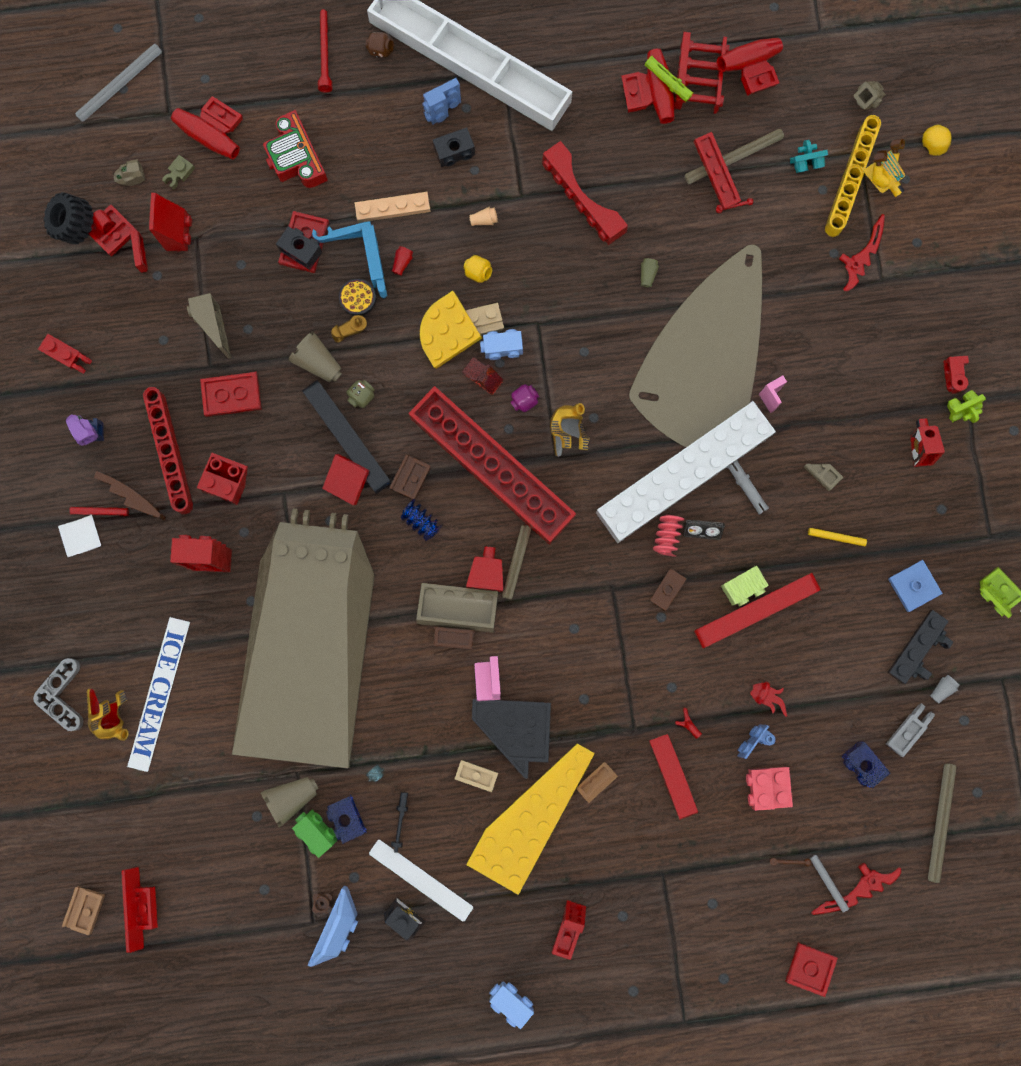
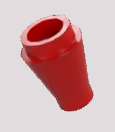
[391,246,413,276]

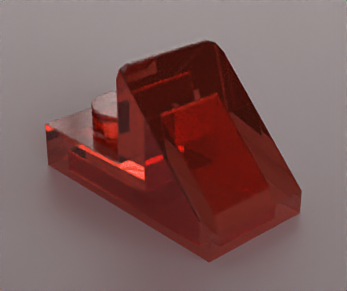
[462,357,503,395]

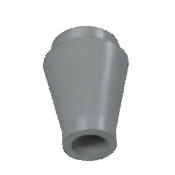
[930,675,960,704]

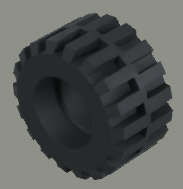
[44,192,94,245]

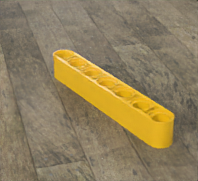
[825,115,881,237]

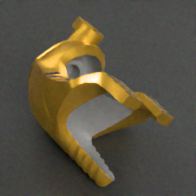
[550,403,590,457]

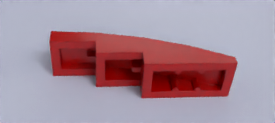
[649,734,698,820]

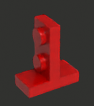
[552,900,586,960]

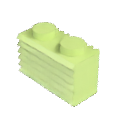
[721,566,769,607]

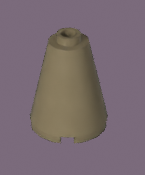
[288,331,342,383]
[261,777,319,827]

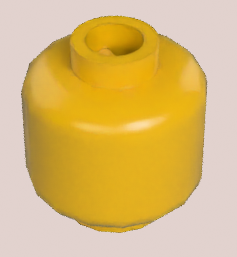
[464,255,492,283]

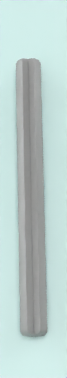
[75,44,162,122]

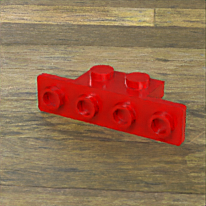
[122,867,158,953]

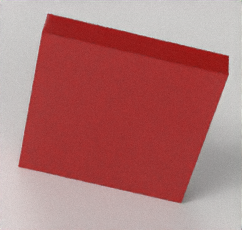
[322,454,370,505]
[786,942,838,997]

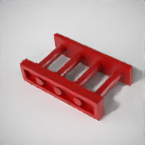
[674,32,729,114]

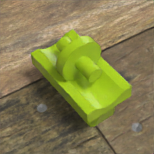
[947,390,986,423]

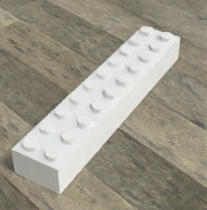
[596,401,776,543]

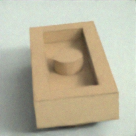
[455,760,498,792]

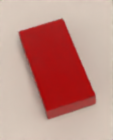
[130,230,148,273]

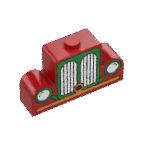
[263,110,328,188]

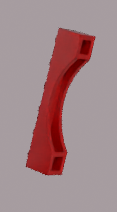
[542,141,628,245]

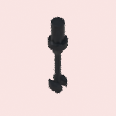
[391,792,408,853]

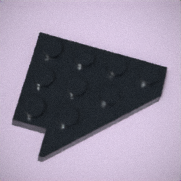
[472,699,551,779]

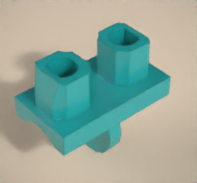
[790,140,828,173]

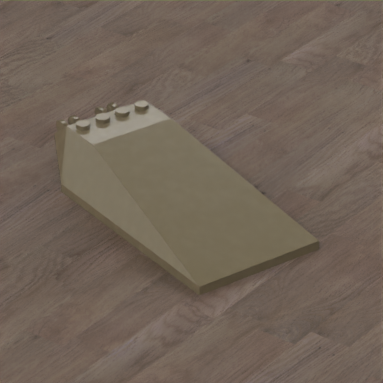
[232,508,375,768]

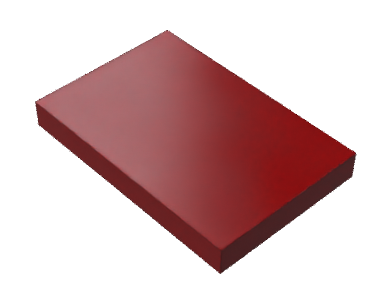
[278,211,329,273]
[200,372,262,417]

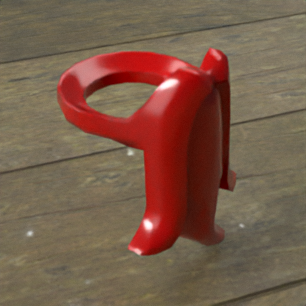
[750,681,788,717]

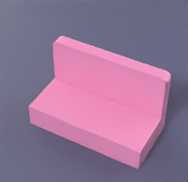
[759,376,787,413]
[475,656,500,701]

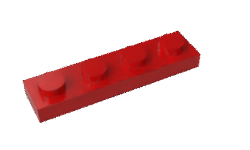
[693,132,741,210]

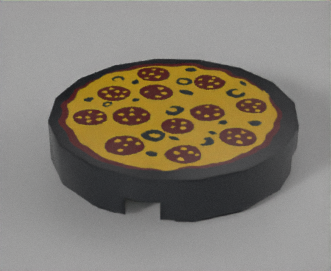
[339,279,376,316]

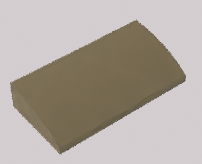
[416,583,498,633]

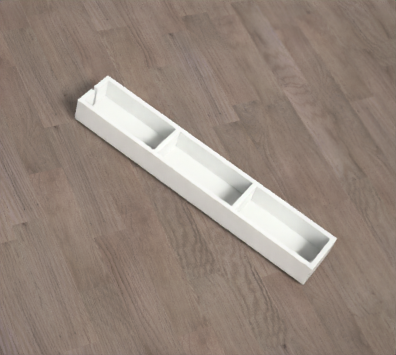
[367,0,572,131]

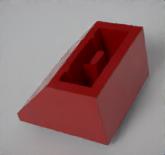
[197,453,248,505]

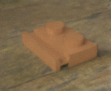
[62,886,105,935]

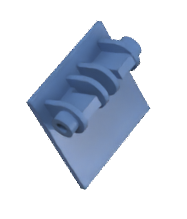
[737,724,775,759]

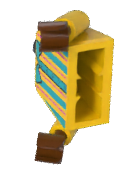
[863,139,905,197]

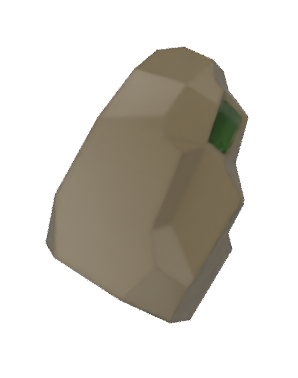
[114,159,145,186]

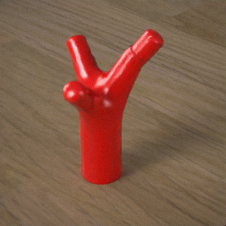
[675,708,702,739]

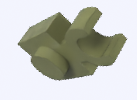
[162,155,195,190]

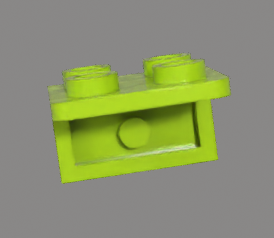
[980,567,1021,618]

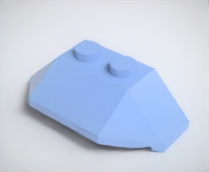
[308,886,358,967]

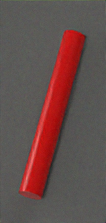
[70,507,129,516]

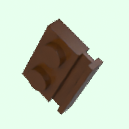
[389,454,431,501]

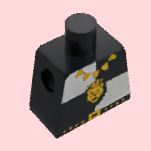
[384,898,426,941]

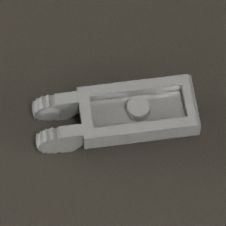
[886,703,935,757]

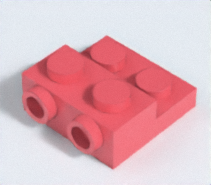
[746,767,793,811]

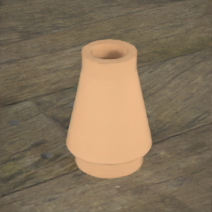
[470,207,498,226]

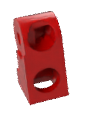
[943,356,969,394]

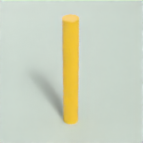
[808,528,867,547]

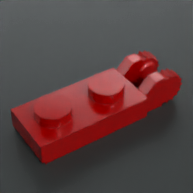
[38,334,92,374]

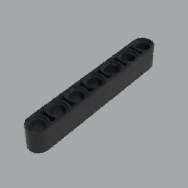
[302,380,391,494]

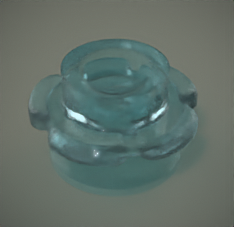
[366,765,384,782]

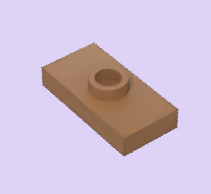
[576,762,618,803]

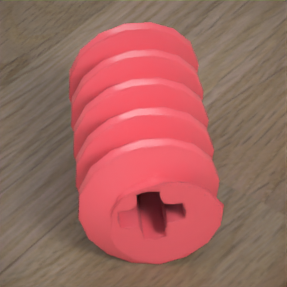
[653,515,684,557]

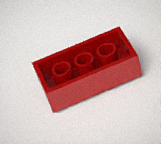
[170,535,232,572]

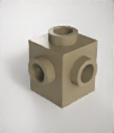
[853,81,886,110]

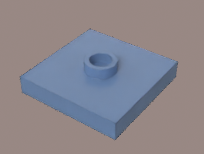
[888,560,943,612]

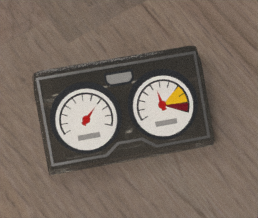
[683,520,725,540]

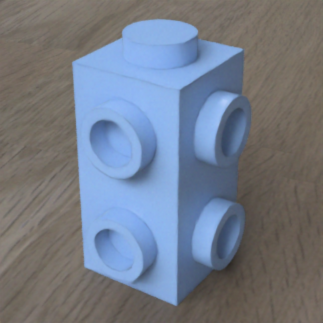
[480,329,523,360]
[489,981,534,1029]

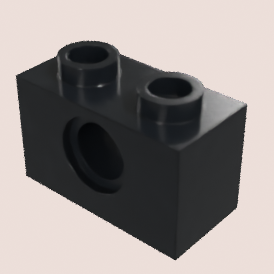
[433,127,475,167]
[276,226,322,270]

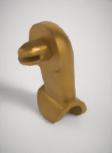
[331,315,367,343]

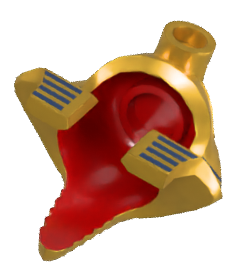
[87,689,128,741]

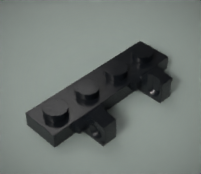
[887,610,954,684]

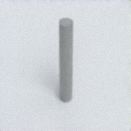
[810,855,849,913]

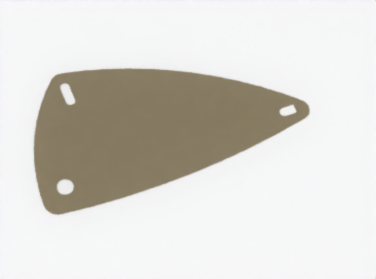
[629,245,762,447]

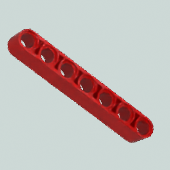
[143,387,193,514]
[694,573,821,648]

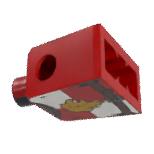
[910,419,945,467]

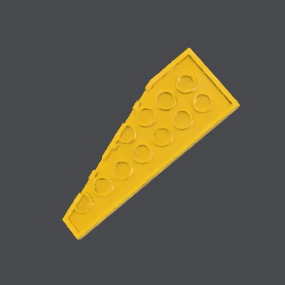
[466,744,595,895]

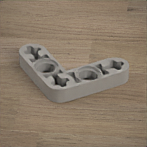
[33,658,83,731]

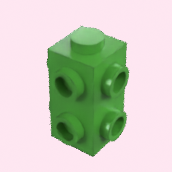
[292,810,338,858]

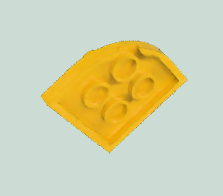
[420,291,482,369]

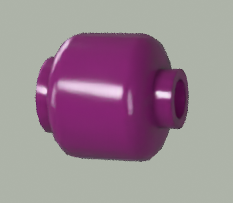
[511,384,539,412]

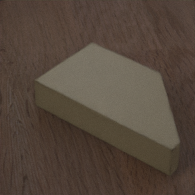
[804,464,843,491]

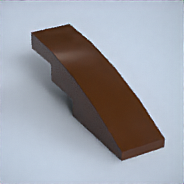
[94,471,166,520]

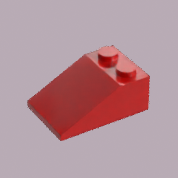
[149,193,192,251]

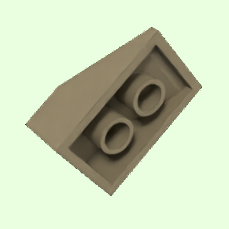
[187,293,231,359]

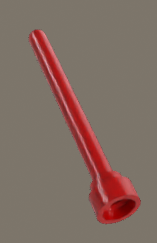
[318,9,333,93]

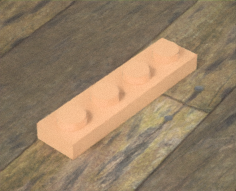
[355,192,430,223]

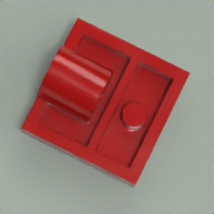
[89,205,136,257]

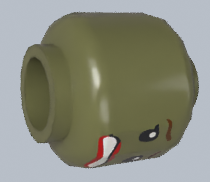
[346,380,375,408]

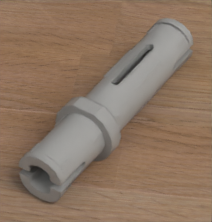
[727,460,769,515]

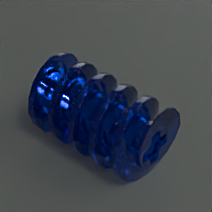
[401,499,443,541]

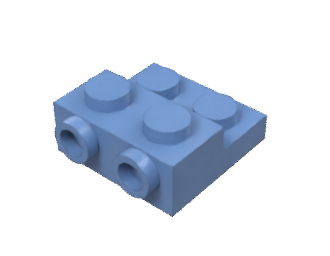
[422,78,461,124]

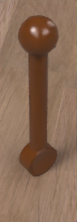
[769,857,812,867]

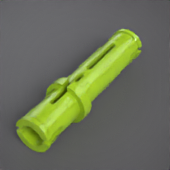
[644,56,693,103]

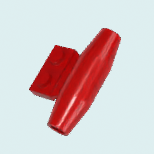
[717,38,783,96]
[622,49,675,124]
[171,96,243,160]

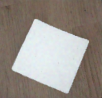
[58,515,101,557]

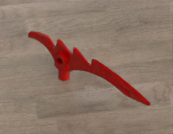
[839,214,885,291]
[812,863,901,915]

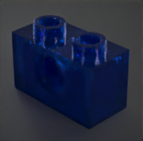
[842,741,890,788]
[326,795,367,844]

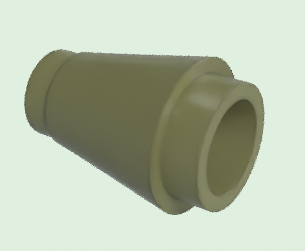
[641,258,659,287]

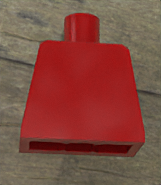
[466,547,503,592]

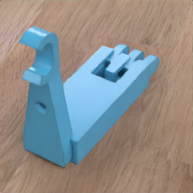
[312,221,387,298]

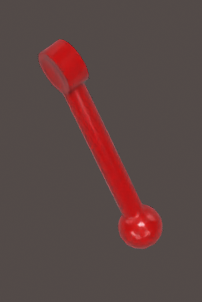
[716,198,754,213]

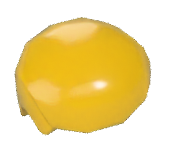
[922,125,951,156]

